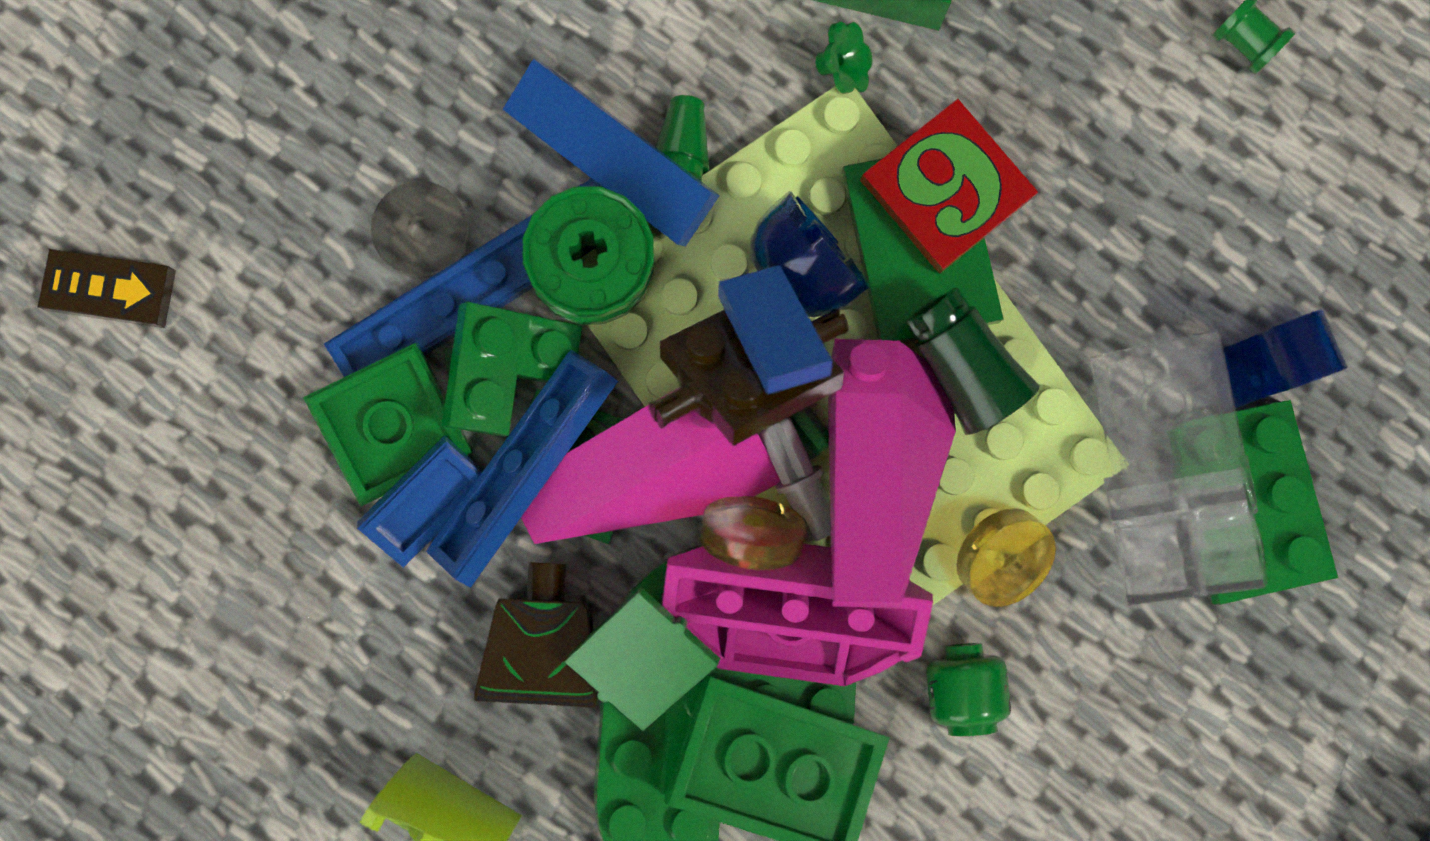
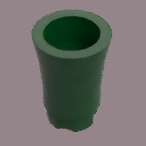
[905,288,1040,435]

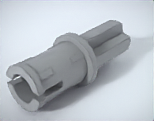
[760,417,831,542]

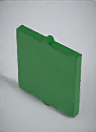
[565,587,720,731]

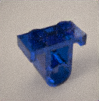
[1203,309,1348,411]

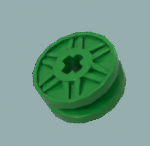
[523,186,654,325]

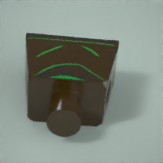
[474,562,600,708]

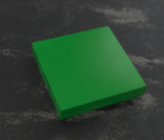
[303,342,473,507]

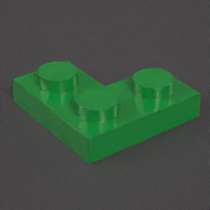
[441,302,582,436]

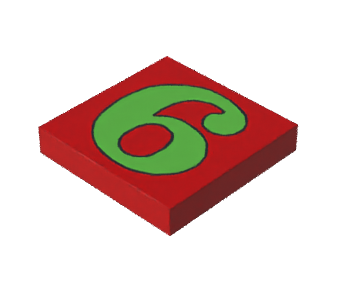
[860,98,1038,274]

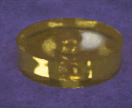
[700,496,806,570]
[957,508,1056,607]

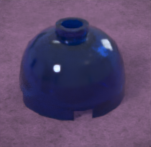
[750,190,870,318]

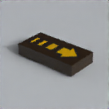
[37,249,176,328]

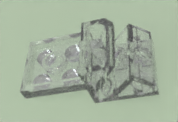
[1089,330,1268,606]

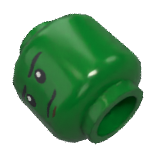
[926,643,1011,736]

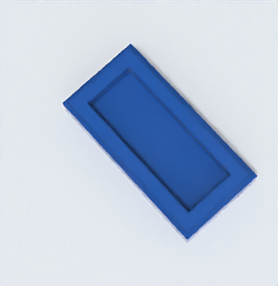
[718,265,832,394]
[357,435,484,568]

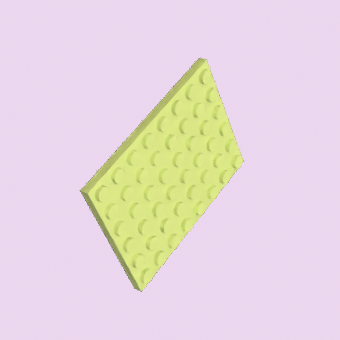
[581,86,1130,606]

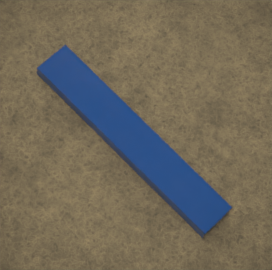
[324,178,602,377]

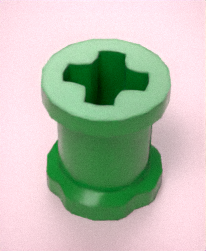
[1211,0,1296,74]

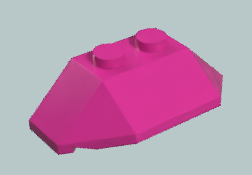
[662,535,933,686]

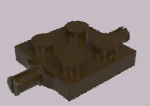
[648,308,849,447]

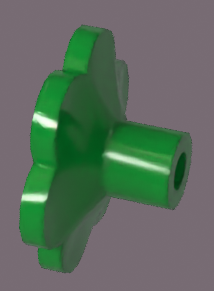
[815,21,872,94]

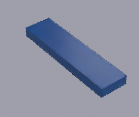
[502,59,720,247]
[426,350,618,588]

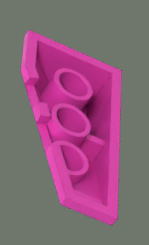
[828,339,956,608]
[521,387,781,544]

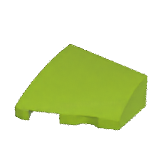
[359,753,522,841]

